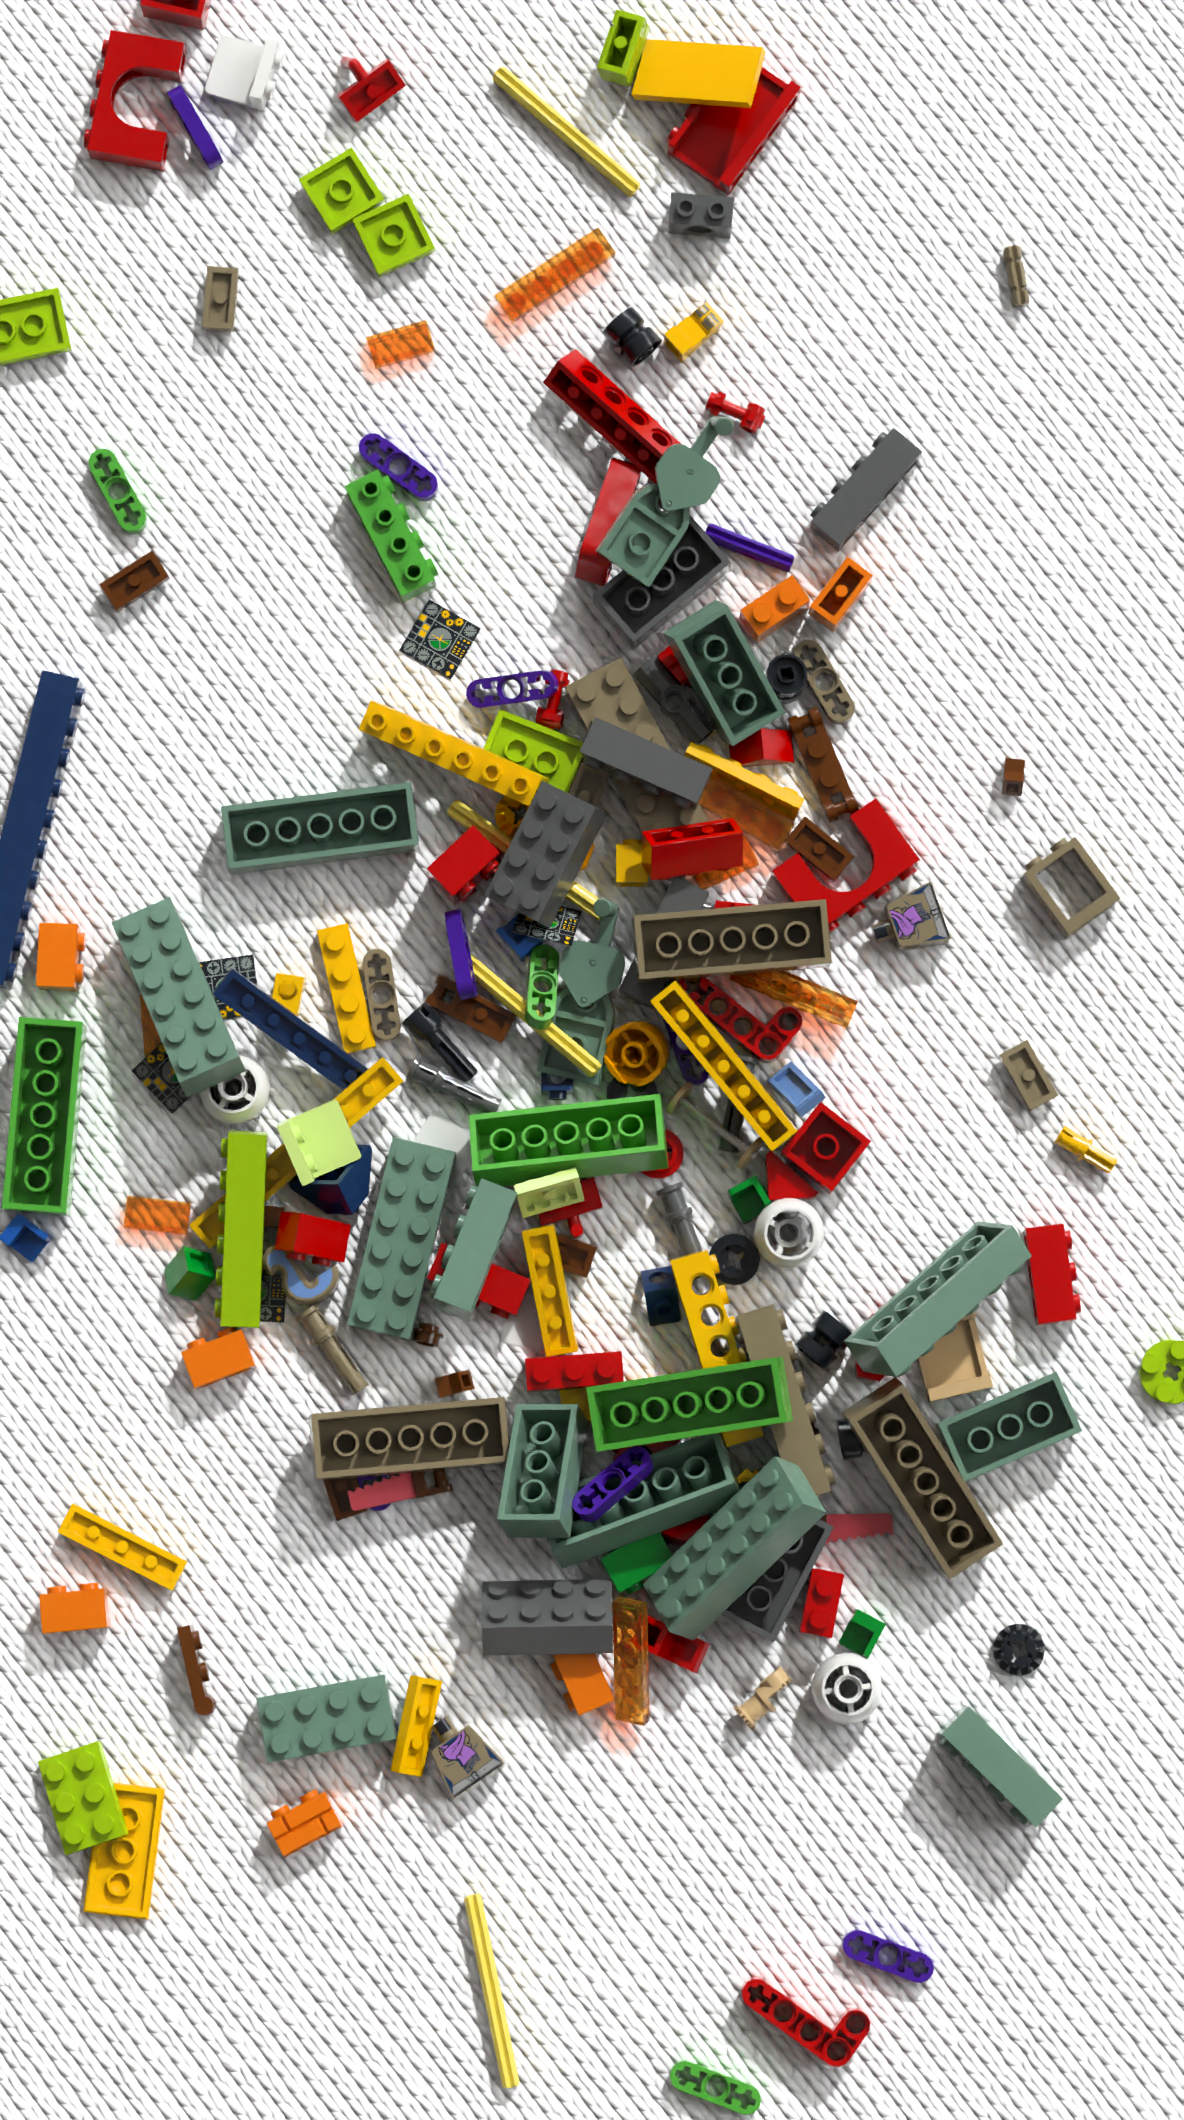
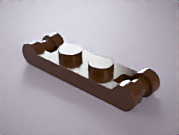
[787,707,859,823]

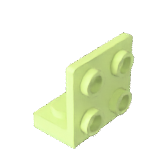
[277,1099,361,1186]
[513,1167,585,1218]

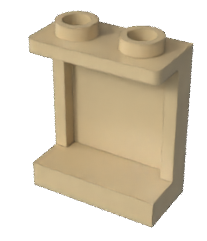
[918,1312,993,1403]

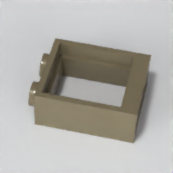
[1021,837,1120,939]

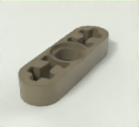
[794,640,855,725]
[362,949,401,1042]

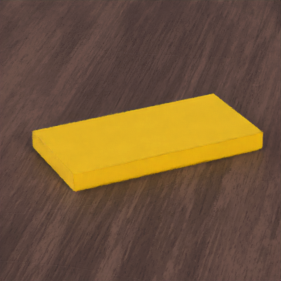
[631,39,766,108]
[83,1782,165,1920]

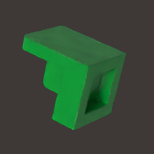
[728,1175,771,1225]
[164,1246,215,1301]
[839,1609,886,1659]

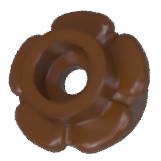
[413,1323,444,1347]

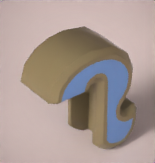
[263,1245,340,1306]

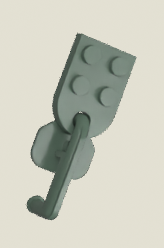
[595,416,734,587]
[536,899,625,1086]

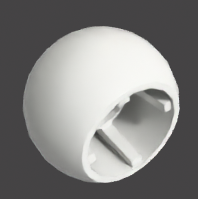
[200,1055,269,1124]
[754,1198,824,1268]
[812,1653,883,1724]

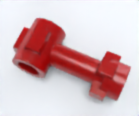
[705,392,766,434]
[535,669,570,730]

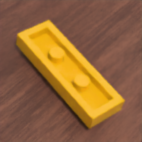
[390,1675,442,1777]

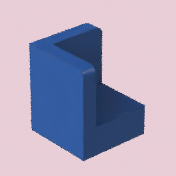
[496,914,545,962]
[0,1213,52,1262]

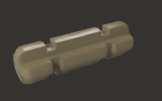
[1003,245,1029,307]

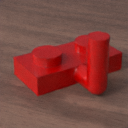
[337,56,406,123]
[538,1177,603,1239]

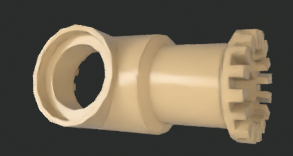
[733,1666,792,1730]

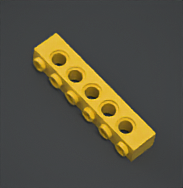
[358,700,550,806]
[650,980,798,1151]
[669,1249,767,1447]

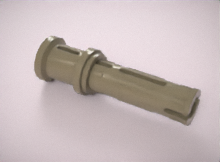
[295,1303,369,1396]

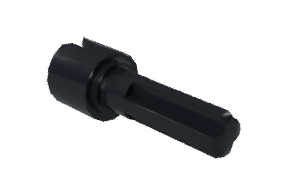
[402,1002,478,1082]

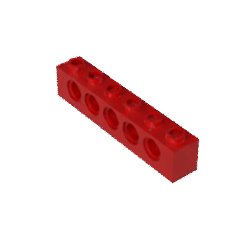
[543,349,681,484]

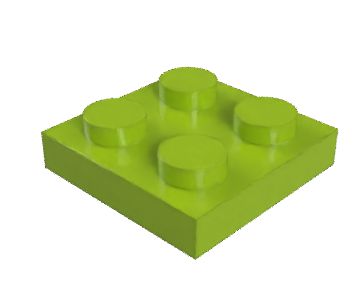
[299,147,385,234]
[352,193,436,278]

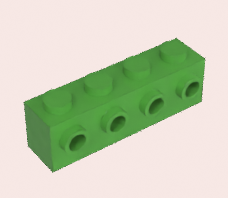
[344,469,439,603]

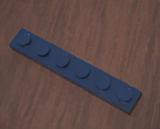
[212,967,368,1090]

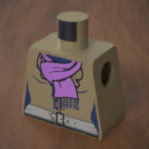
[871,882,951,951]
[431,1716,505,1799]

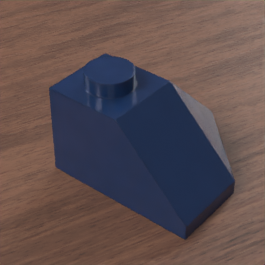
[288,1145,372,1216]

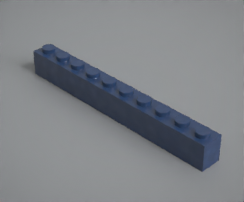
[0,670,86,989]

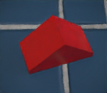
[729,728,794,767]
[765,1150,818,1203]

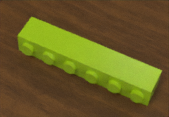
[215,1131,268,1328]

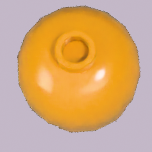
[604,1021,670,1086]

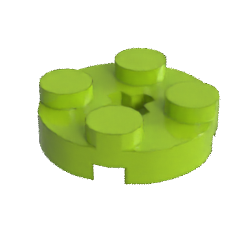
[1139,1340,1184,1404]

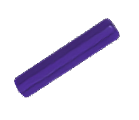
[705,523,794,572]

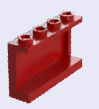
[666,67,801,196]

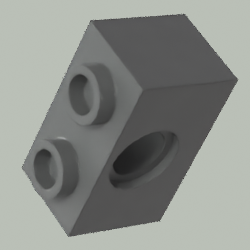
[668,192,734,239]

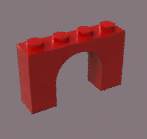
[84,30,187,172]
[771,798,920,934]

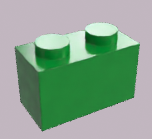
[600,1532,672,1595]

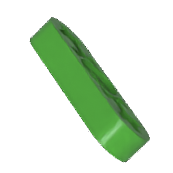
[89,449,147,534]
[524,944,559,1029]
[670,2060,761,2115]

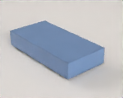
[767,1061,826,1118]

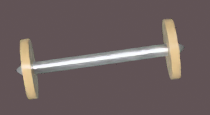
[666,1081,764,1170]

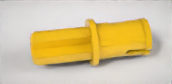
[1054,1126,1117,1173]

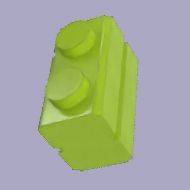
[597,10,650,87]

